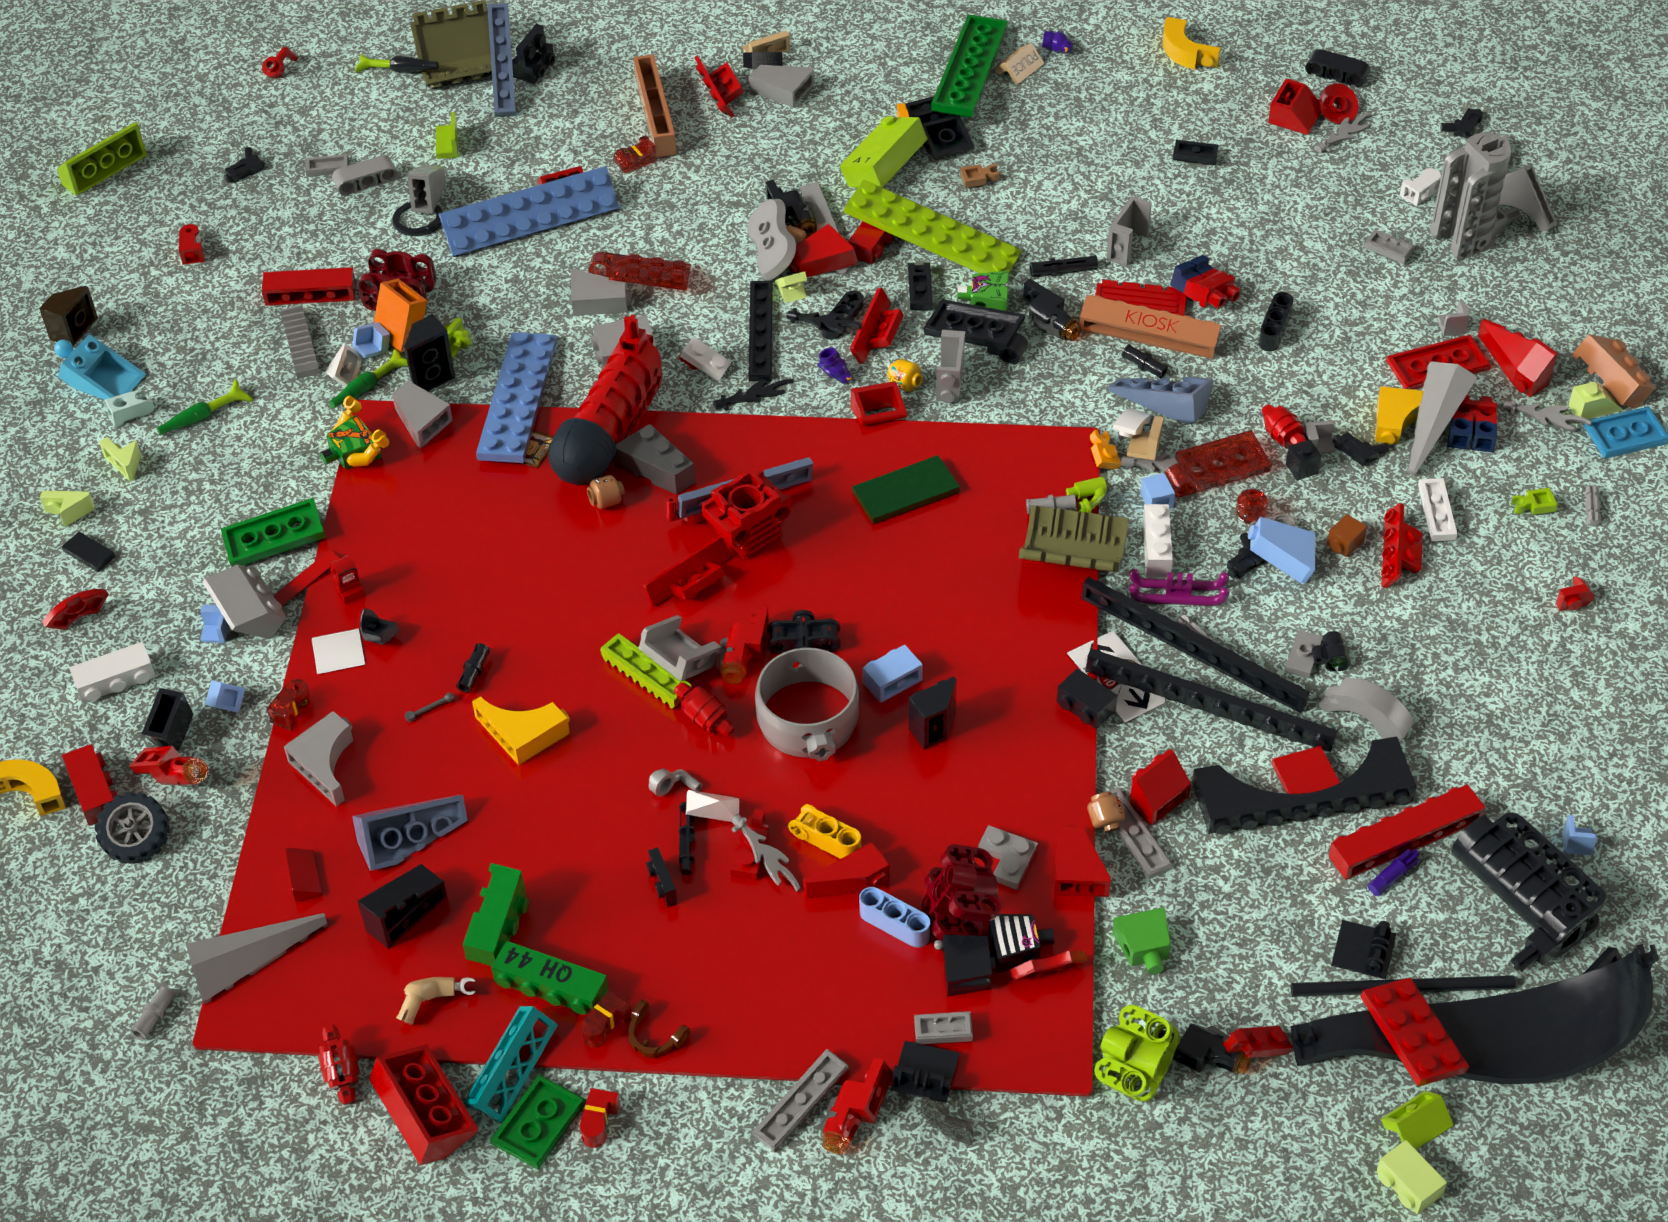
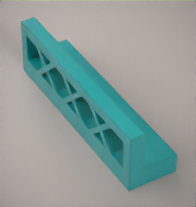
[463,1006,558,1123]

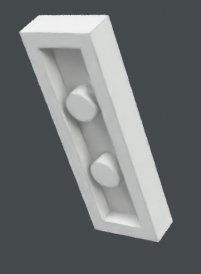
[1418,478,1457,542]

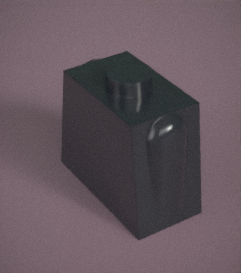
[142,688,194,750]
[943,934,996,997]

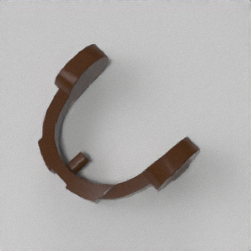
[628,999,691,1058]

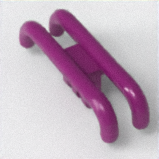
[1129,568,1230,606]

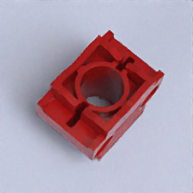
[702,468,791,559]

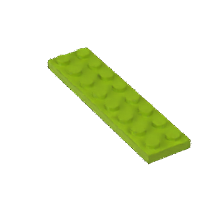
[843,179,1022,275]

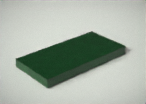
[852,455,960,524]

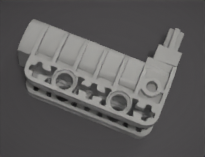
[1430,133,1521,261]

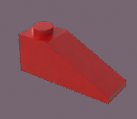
[803,842,890,898]

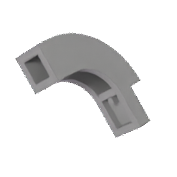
[1318,678,1415,739]

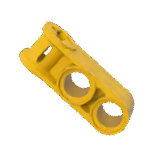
[788,804,862,859]

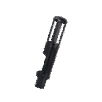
[678,802,695,875]

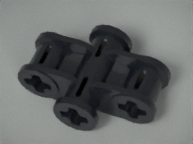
[767,610,841,654]

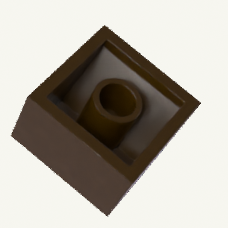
[39,286,98,346]

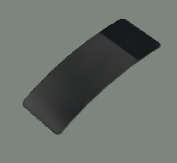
[743,52,783,69]

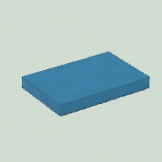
[1583,406,1668,459]

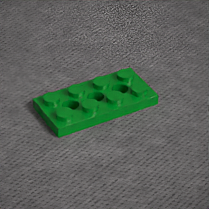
[220,498,326,567]

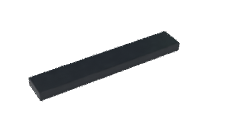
[748,281,773,382]

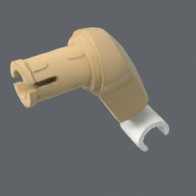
[396,977,476,1025]

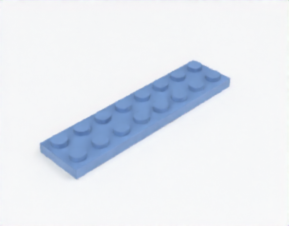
[439,166,620,257]
[476,332,557,463]

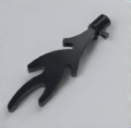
[787,308,862,333]
[713,379,794,411]

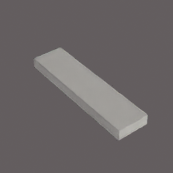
[1111,787,1173,879]
[752,1049,849,1152]

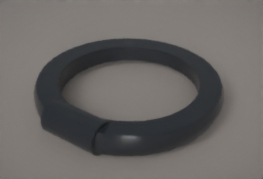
[392,202,443,236]

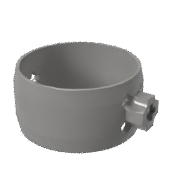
[755,648,859,762]

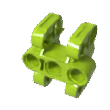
[1095,1005,1180,1102]

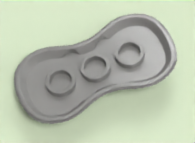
[747,199,796,281]

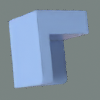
[352,322,390,358]
[1140,473,1175,509]
[200,604,230,643]
[206,680,245,713]
[1563,815,1597,856]

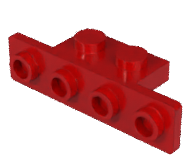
[694,55,745,118]
[850,288,904,364]
[1381,503,1423,588]
[643,537,730,606]

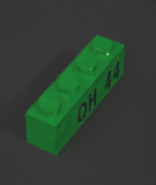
[491,941,609,1017]

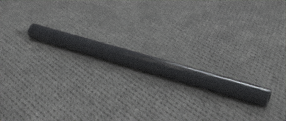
[1290,975,1516,997]

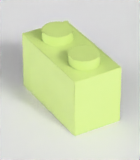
[1377,1140,1447,1214]

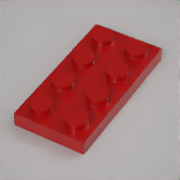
[1360,977,1469,1087]

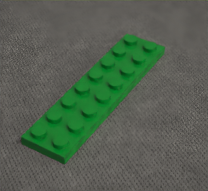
[931,14,1008,117]

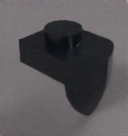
[360,608,400,645]

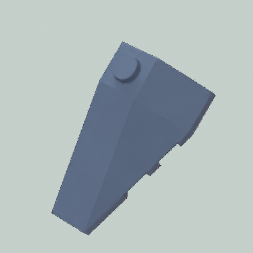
[1108,377,1213,423]
[352,794,468,871]

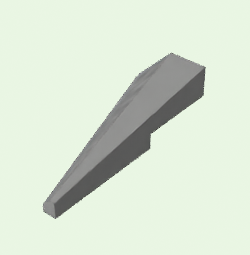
[1407,362,1478,475]
[186,913,328,1004]

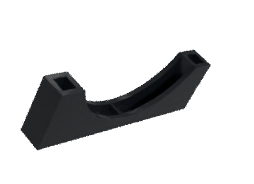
[1192,736,1417,835]

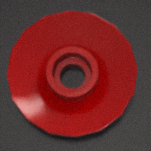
[1319,83,1359,124]

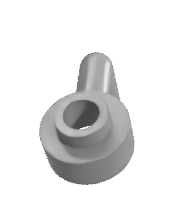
[649,769,702,796]

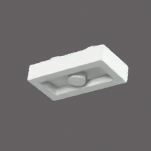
[680,337,731,381]

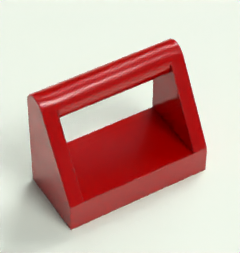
[850,381,907,425]

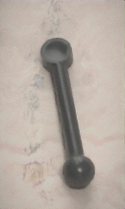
[405,693,454,722]

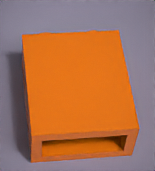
[374,278,427,352]

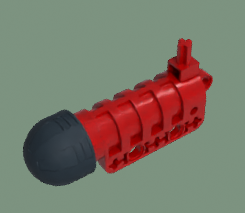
[548,314,662,485]

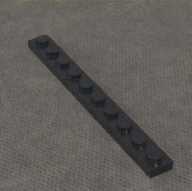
[1081,576,1310,713]
[1085,648,1338,752]

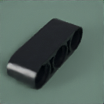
[1305,49,1370,88]
[1258,292,1294,352]

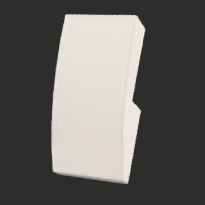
[1113,408,1152,438]

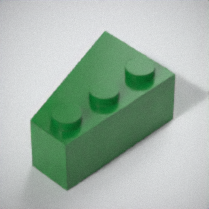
[463,863,529,966]

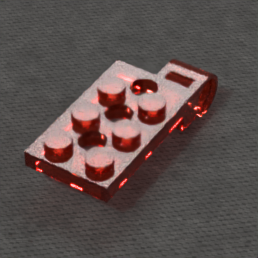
[588,252,691,291]
[1164,430,1272,497]

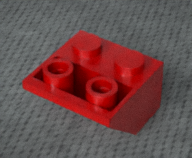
[1268,78,1321,135]
[1130,749,1191,826]

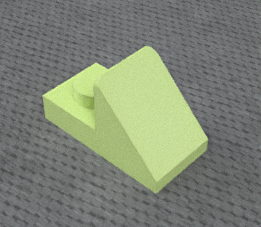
[775,272,807,303]
[99,437,141,481]
[40,491,95,527]

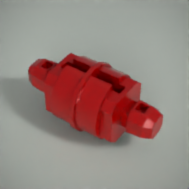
[1261,404,1306,449]
[674,682,734,737]
[318,1025,361,1105]

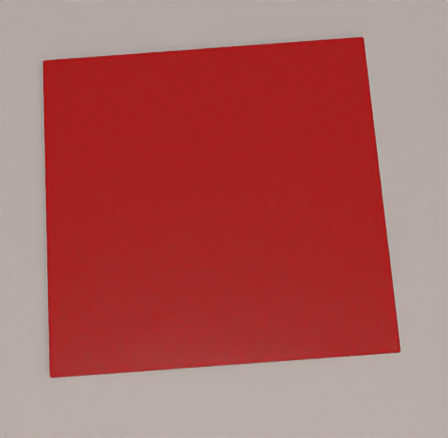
[193,400,1100,1097]

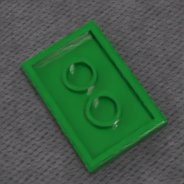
[490,1075,586,1170]

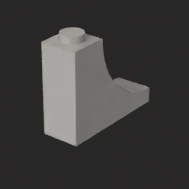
[1499,163,1557,232]
[284,711,353,807]

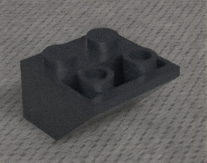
[909,676,956,750]

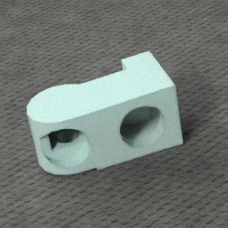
[105,390,154,428]

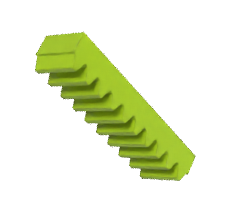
[601,633,692,709]

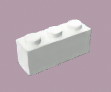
[1142,504,1173,578]
[69,642,156,703]

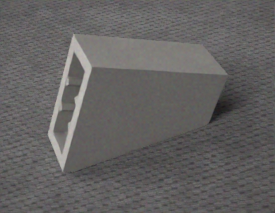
[748,65,815,107]
[407,165,446,213]
[571,269,631,316]
[392,381,453,448]

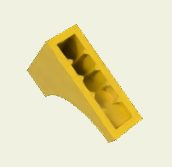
[1375,386,1424,445]
[472,697,570,765]

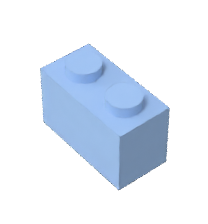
[863,645,922,703]

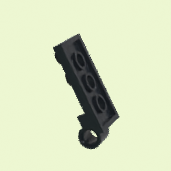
[923,299,1028,365]

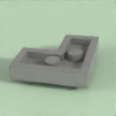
[978,825,1038,890]

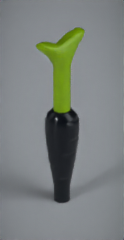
[355,54,439,73]

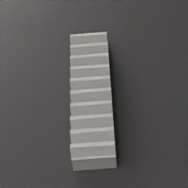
[280,305,320,379]

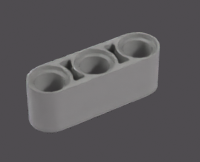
[332,155,398,196]

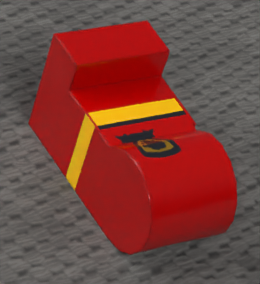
[580,1088,620,1148]

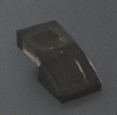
[920,1096,974,1146]

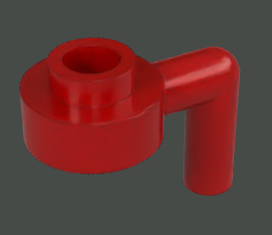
[262,47,298,78]
[666,496,704,523]

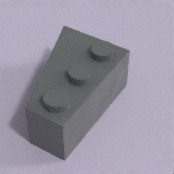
[613,424,695,495]

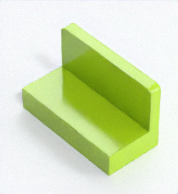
[436,112,458,159]
[1381,1091,1453,1150]

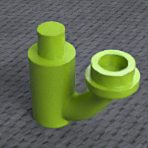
[1066,476,1107,513]

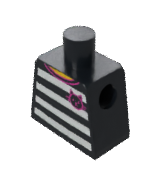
[988,914,1055,973]

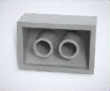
[202,565,287,639]

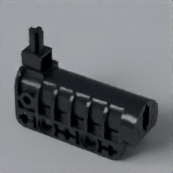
[1451,812,1606,972]

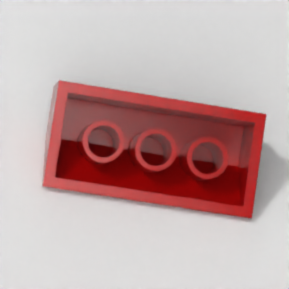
[369,1044,479,1166]

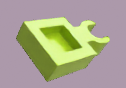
[1510,487,1558,515]

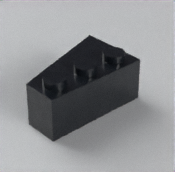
[357,864,447,949]

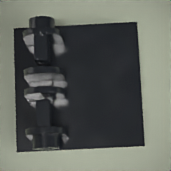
[1331,920,1397,980]
[891,1041,960,1103]

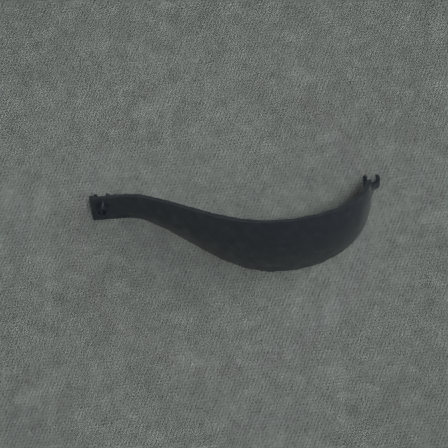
[1290,944,1659,1084]

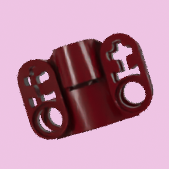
[358,249,437,311]
[921,844,1001,941]

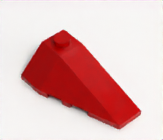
[1478,319,1558,397]

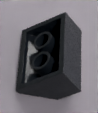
[404,314,456,392]

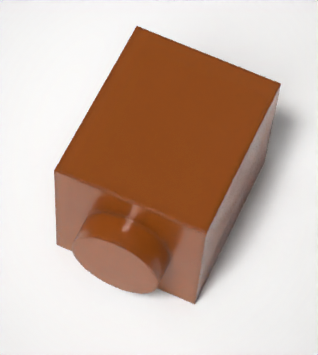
[1327,514,1367,557]

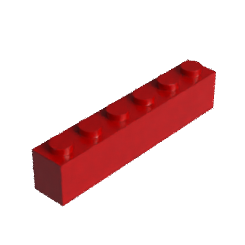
[1329,784,1486,880]

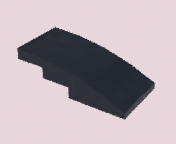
[905,96,975,159]

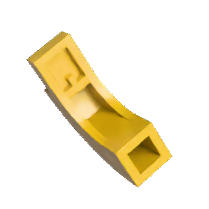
[1162,17,1221,69]
[0,759,66,816]

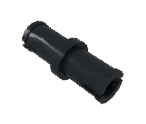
[1122,344,1168,379]
[456,643,490,693]

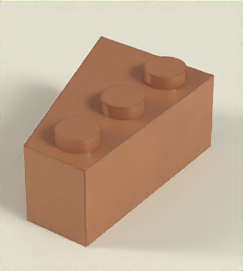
[1572,334,1655,408]

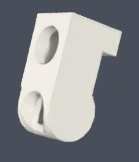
[1400,168,1441,206]

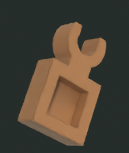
[960,164,1000,188]

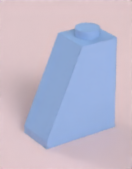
[1248,517,1315,583]

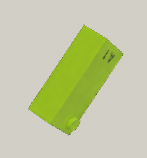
[839,116,927,188]

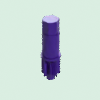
[1367,849,1420,896]

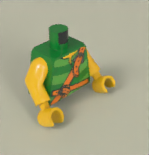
[320,396,389,470]

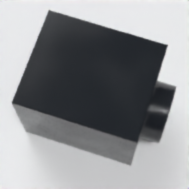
[1286,439,1322,481]

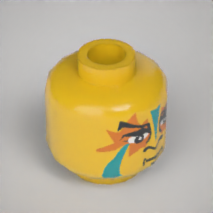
[887,359,923,392]

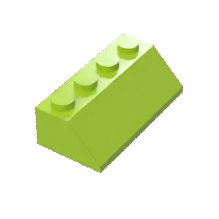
[57,122,147,196]

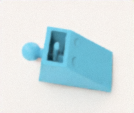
[54,334,146,400]

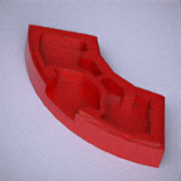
[42,589,109,630]
[1010,951,1088,980]

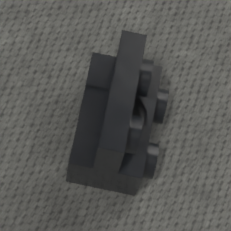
[512,24,555,84]

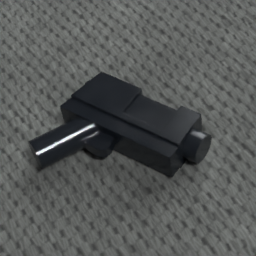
[1440,108,1484,138]
[224,147,265,183]
[1333,432,1389,466]
[1227,533,1266,579]

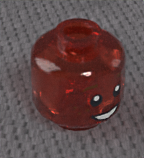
[1235,489,1269,524]

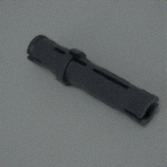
[1029,255,1098,277]

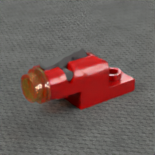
[720,605,769,684]
[129,746,209,787]
[822,1058,893,1155]

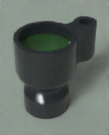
[1312,631,1351,672]

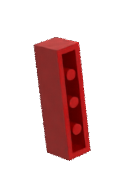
[261,267,356,306]

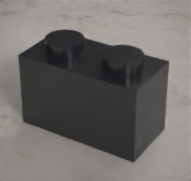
[1057,668,1118,729]

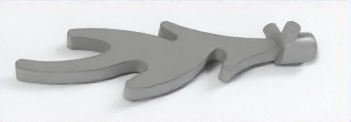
[1315,112,1371,153]
[1503,400,1592,432]
[1121,453,1209,476]
[731,814,800,892]

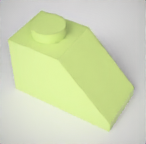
[1569,382,1623,419]

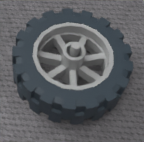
[95,792,170,864]

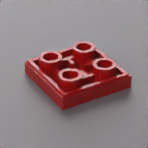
[1271,746,1340,794]

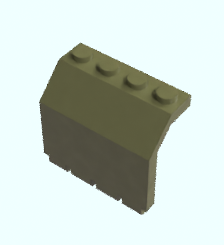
[410,0,492,89]
[1019,505,1129,572]

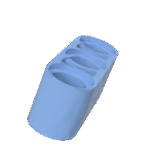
[859,887,930,947]

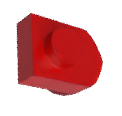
[1556,576,1594,611]

